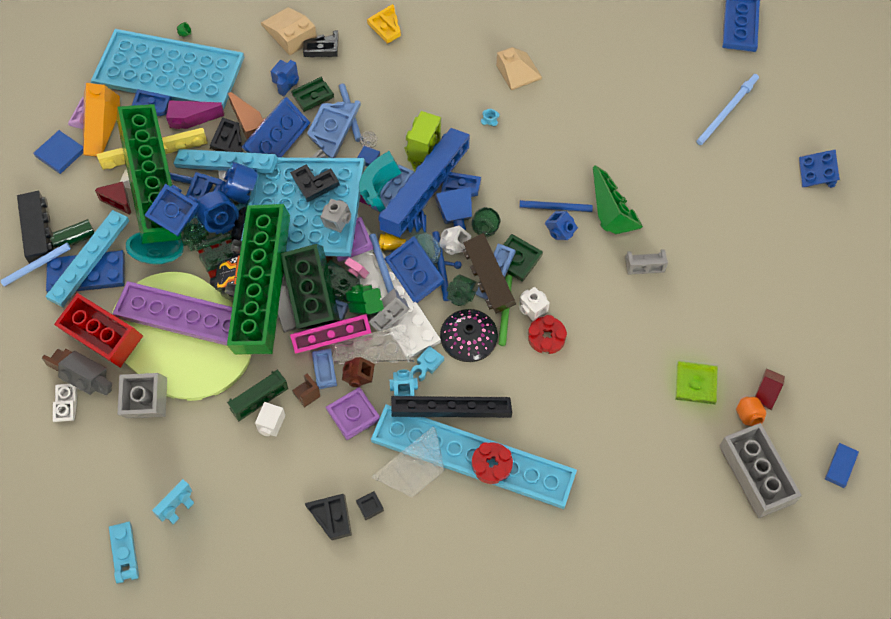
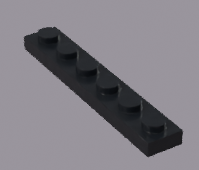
[391,396,513,418]

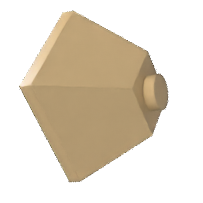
[496,47,542,90]

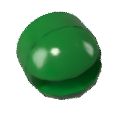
[177,22,192,37]

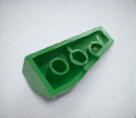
[593,165,643,234]

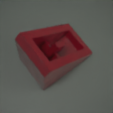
[95,181,131,215]
[755,368,785,410]

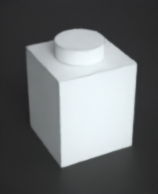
[255,402,285,437]

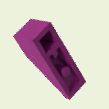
[166,101,225,129]

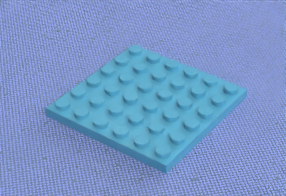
[241,157,365,257]

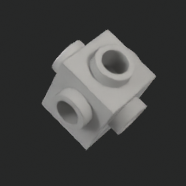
[320,199,351,233]

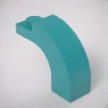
[359,151,402,212]

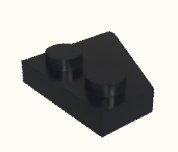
[303,30,338,58]
[210,117,243,152]
[305,494,352,540]

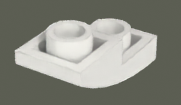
[53,384,78,422]

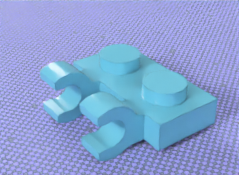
[152,479,194,525]

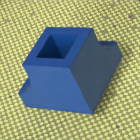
[270,60,299,96]

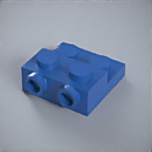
[145,184,200,237]

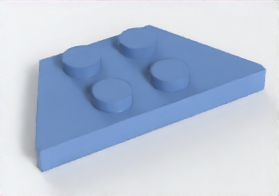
[307,100,361,158]

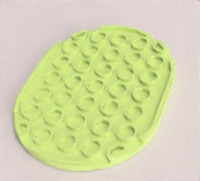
[112,272,252,401]

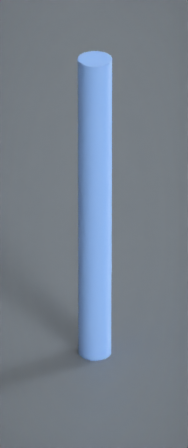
[0,243,71,287]

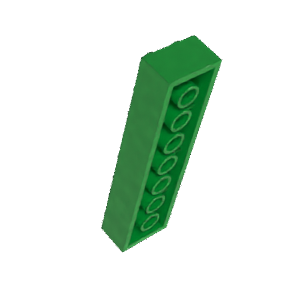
[117,104,181,244]
[227,204,290,355]

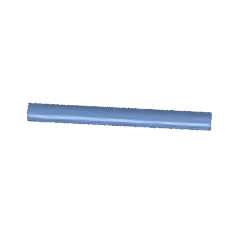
[339,84,362,142]
[369,234,394,293]

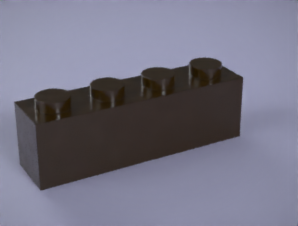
[463,233,516,314]

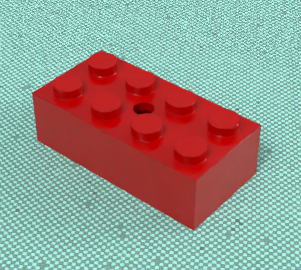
[54,293,143,368]

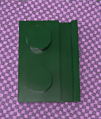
[291,76,334,112]

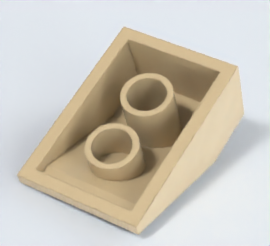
[261,7,317,56]

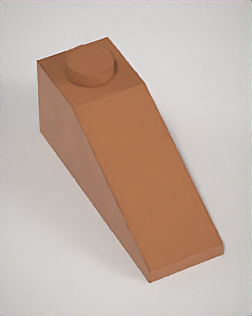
[228,92,266,140]

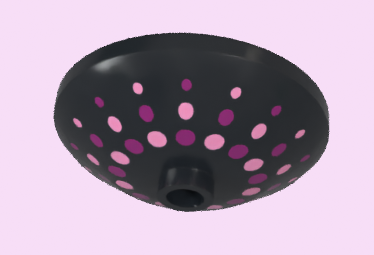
[440,309,498,362]

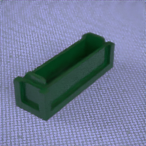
[227,369,289,422]

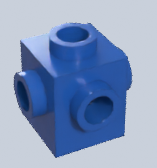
[545,211,578,240]

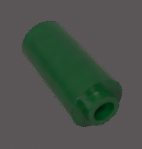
[50,219,94,248]

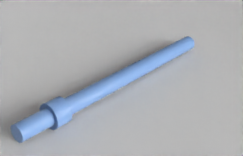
[696,74,759,145]

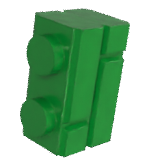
[346,284,384,314]

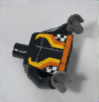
[210,240,242,301]

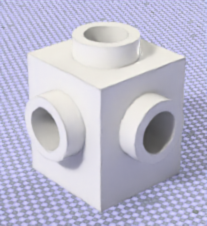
[438,226,471,255]
[519,287,550,321]

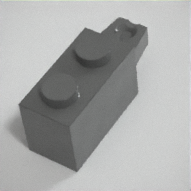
[58,351,112,396]

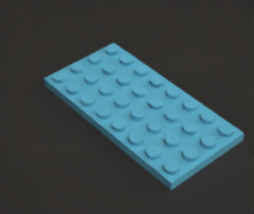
[91,29,244,109]

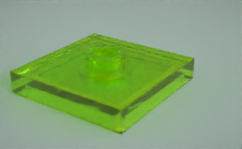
[675,361,718,405]

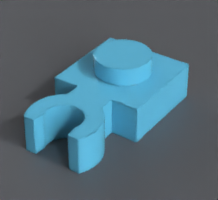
[411,346,444,382]

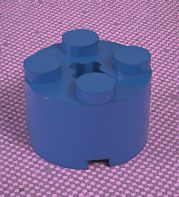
[221,162,258,205]
[195,190,239,235]

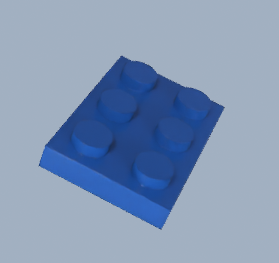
[384,236,446,303]

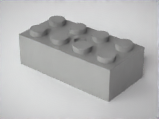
[720,423,802,518]

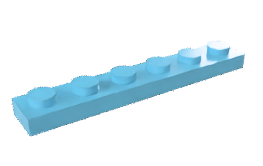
[173,149,278,173]
[45,210,129,307]

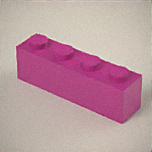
[290,314,371,354]

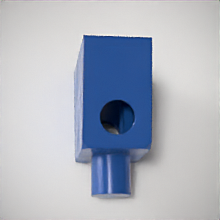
[435,187,472,230]

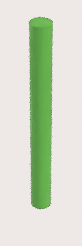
[498,275,512,346]

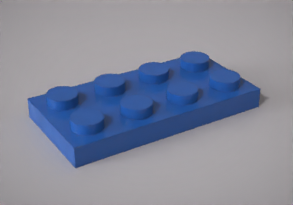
[722,0,760,52]
[242,97,311,157]
[46,250,125,293]

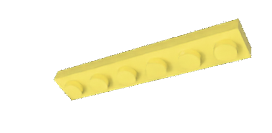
[97,128,208,170]

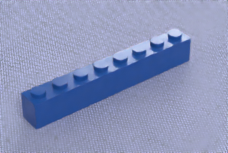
[378,128,470,238]

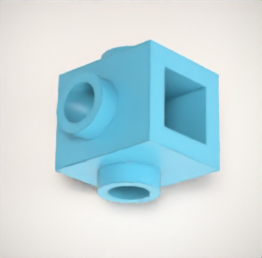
[390,369,418,396]

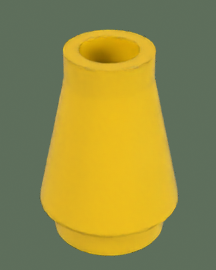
[379,233,406,251]

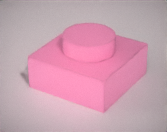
[345,257,369,279]

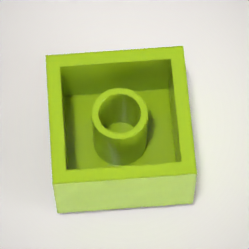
[406,111,441,163]

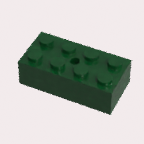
[280,244,340,330]

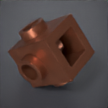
[342,357,375,387]

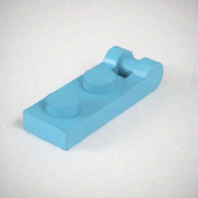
[109,521,139,584]

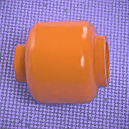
[736,397,767,426]

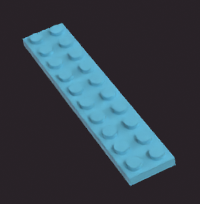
[371,404,577,509]

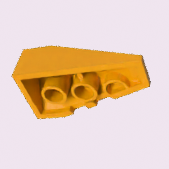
[83,83,120,157]

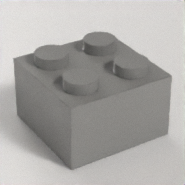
[117,373,167,418]

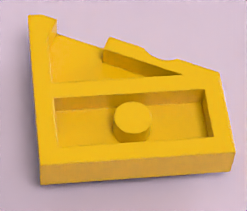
[367,4,401,44]

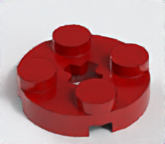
[528,315,567,354]
[471,442,513,484]

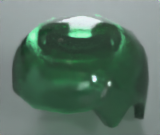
[471,207,501,237]

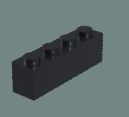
[17,190,54,264]

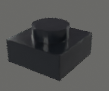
[356,491,384,521]

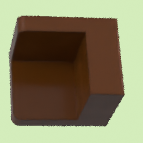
[42,349,72,371]
[292,373,321,408]

